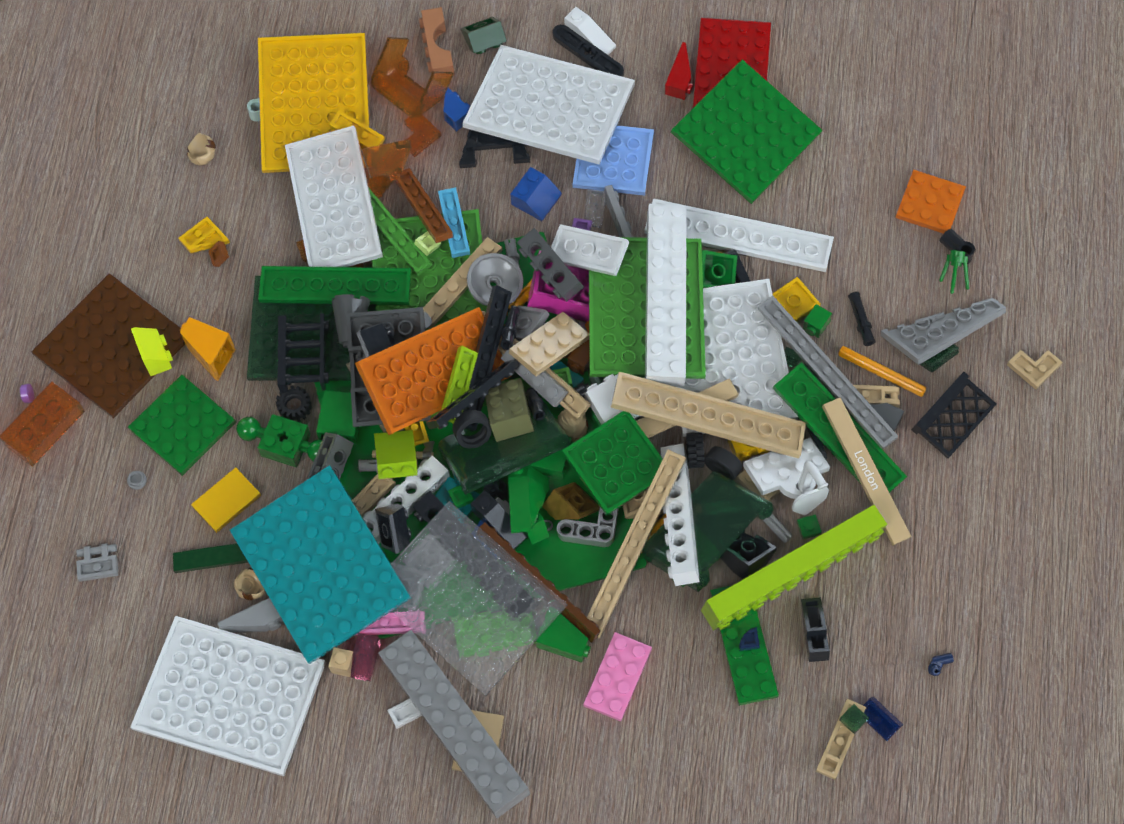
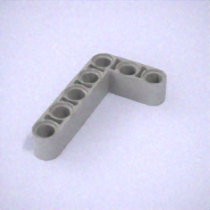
[557,507,619,547]

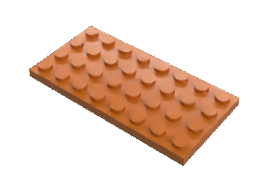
[355,307,512,435]

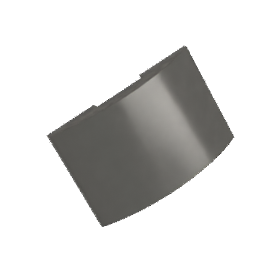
[346,307,431,427]

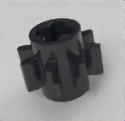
[483,477,507,500]

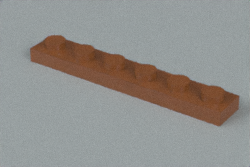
[393,168,453,243]

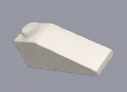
[564,7,616,55]

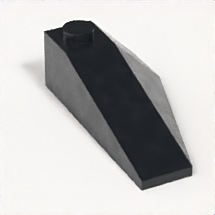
[694,521,777,579]

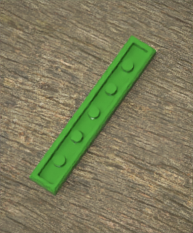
[368,187,433,276]

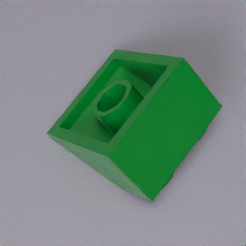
[702,250,737,288]

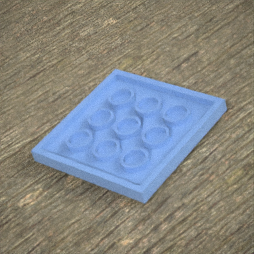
[572,126,654,196]

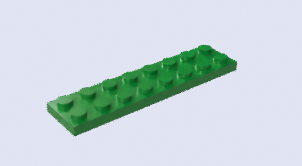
[258,266,411,305]
[773,362,907,493]

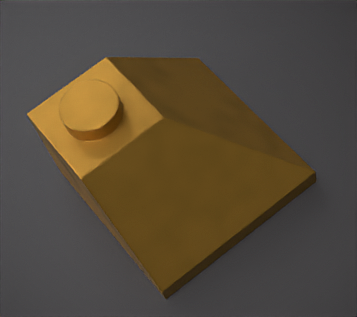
[543,482,600,520]

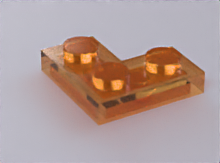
[402,110,442,157]

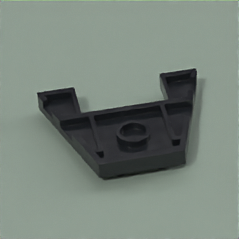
[459,129,530,168]

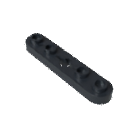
[552,24,624,77]

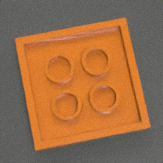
[896,169,966,234]

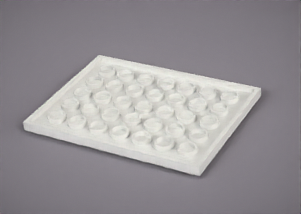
[463,45,635,165]
[674,279,798,437]
[130,616,326,776]

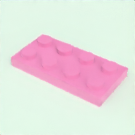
[583,632,652,721]

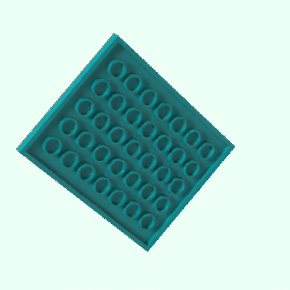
[230,465,411,664]

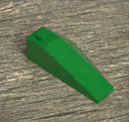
[508,464,549,533]

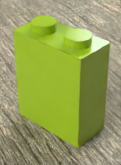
[374,430,418,479]

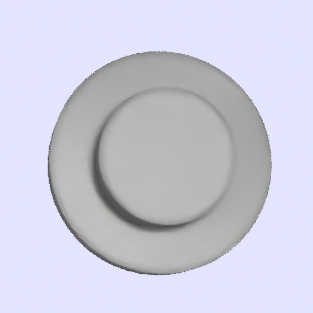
[127,471,147,490]

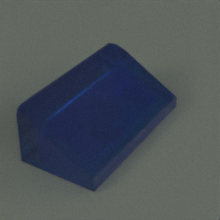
[862,697,903,741]

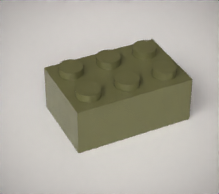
[485,378,534,442]

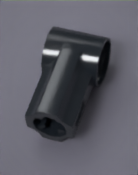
[939,229,975,265]

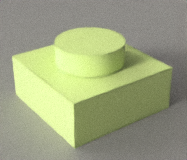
[414,231,441,256]

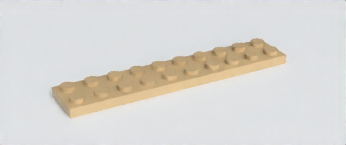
[611,372,806,459]

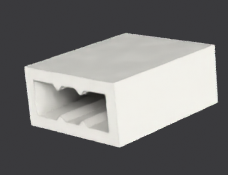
[584,374,641,425]

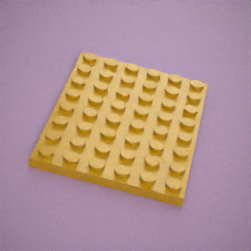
[258,33,371,173]

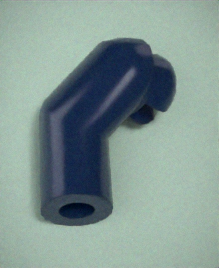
[928,653,954,676]

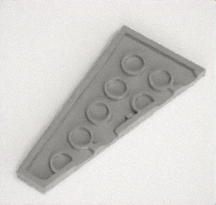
[881,298,1006,365]

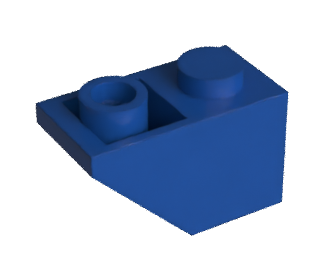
[443,88,471,132]

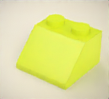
[131,327,173,376]

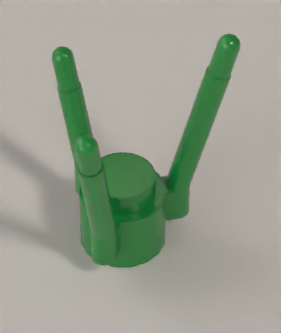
[939,250,970,294]

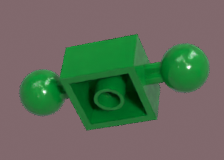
[236,414,323,468]

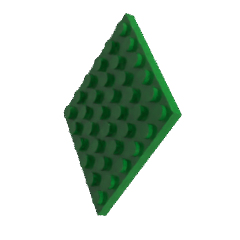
[671,59,823,204]

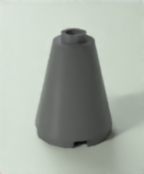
[332,294,370,348]

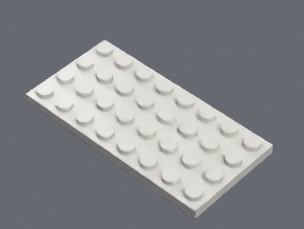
[285,126,383,267]

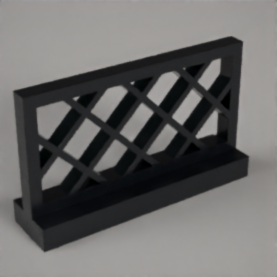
[911,372,997,458]

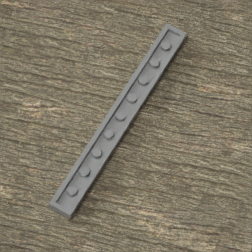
[758,296,898,450]

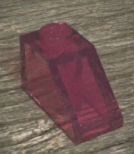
[351,633,381,682]

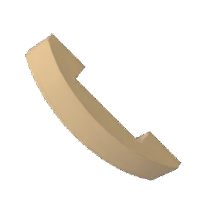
[816,699,866,780]

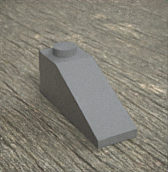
[217,598,284,632]

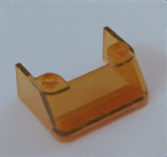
[371,37,454,117]
[361,140,412,198]

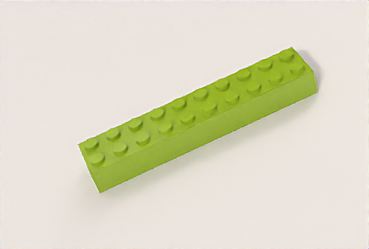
[701,505,888,631]

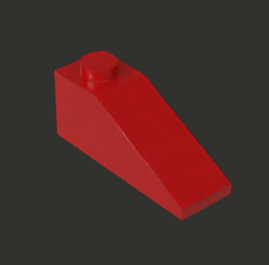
[665,42,693,100]

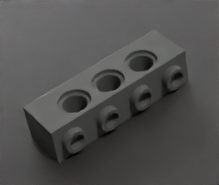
[517,228,584,301]
[307,432,354,479]

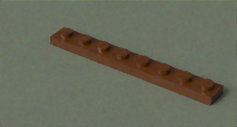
[477,523,601,643]

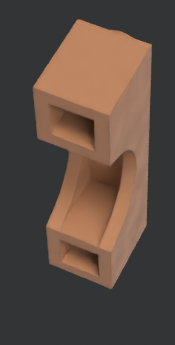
[419,7,454,79]

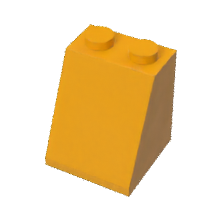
[180,317,236,381]

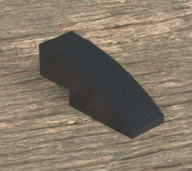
[801,597,830,662]

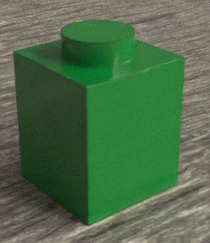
[803,304,832,338]

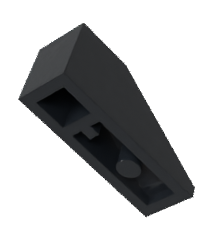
[470,490,528,550]

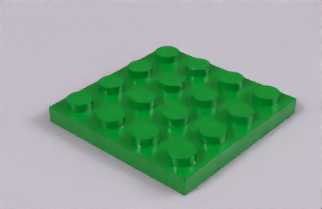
[128,375,236,476]
[562,411,663,516]

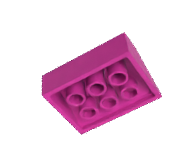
[527,250,589,322]

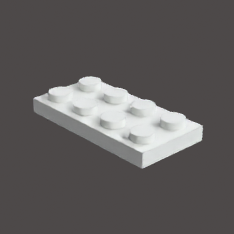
[551,224,629,276]

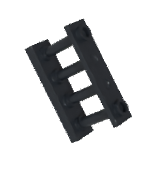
[277,313,330,393]

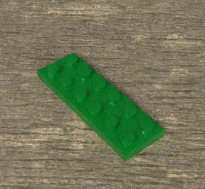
[710,585,779,706]

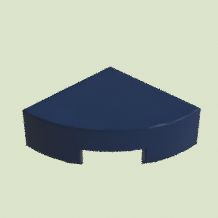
[739,627,760,651]

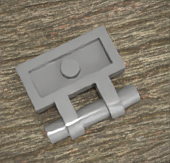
[76,543,119,582]

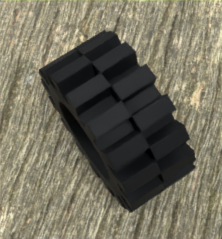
[276,385,312,422]
[686,433,705,468]

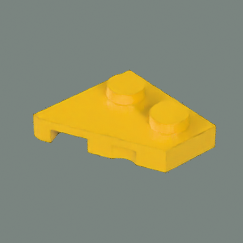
[178,217,230,253]

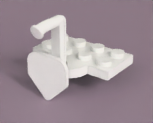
[743,438,830,515]

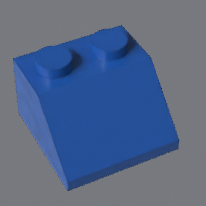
[510,167,562,221]

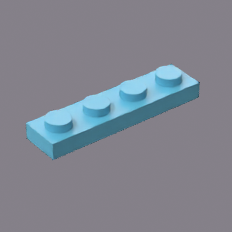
[438,187,470,258]

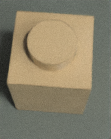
[328,647,356,677]

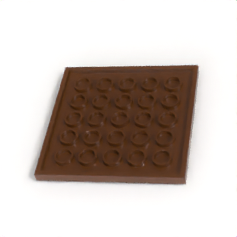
[31,273,185,419]

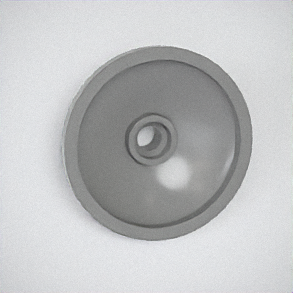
[467,253,523,306]

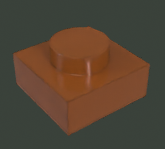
[208,241,229,267]

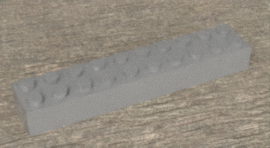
[378,630,530,819]

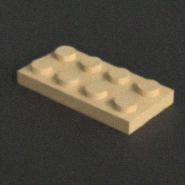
[509,312,589,376]

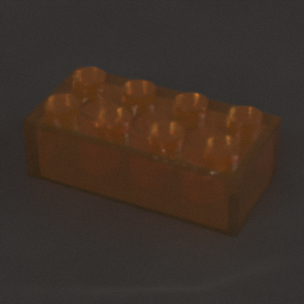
[0,382,85,467]

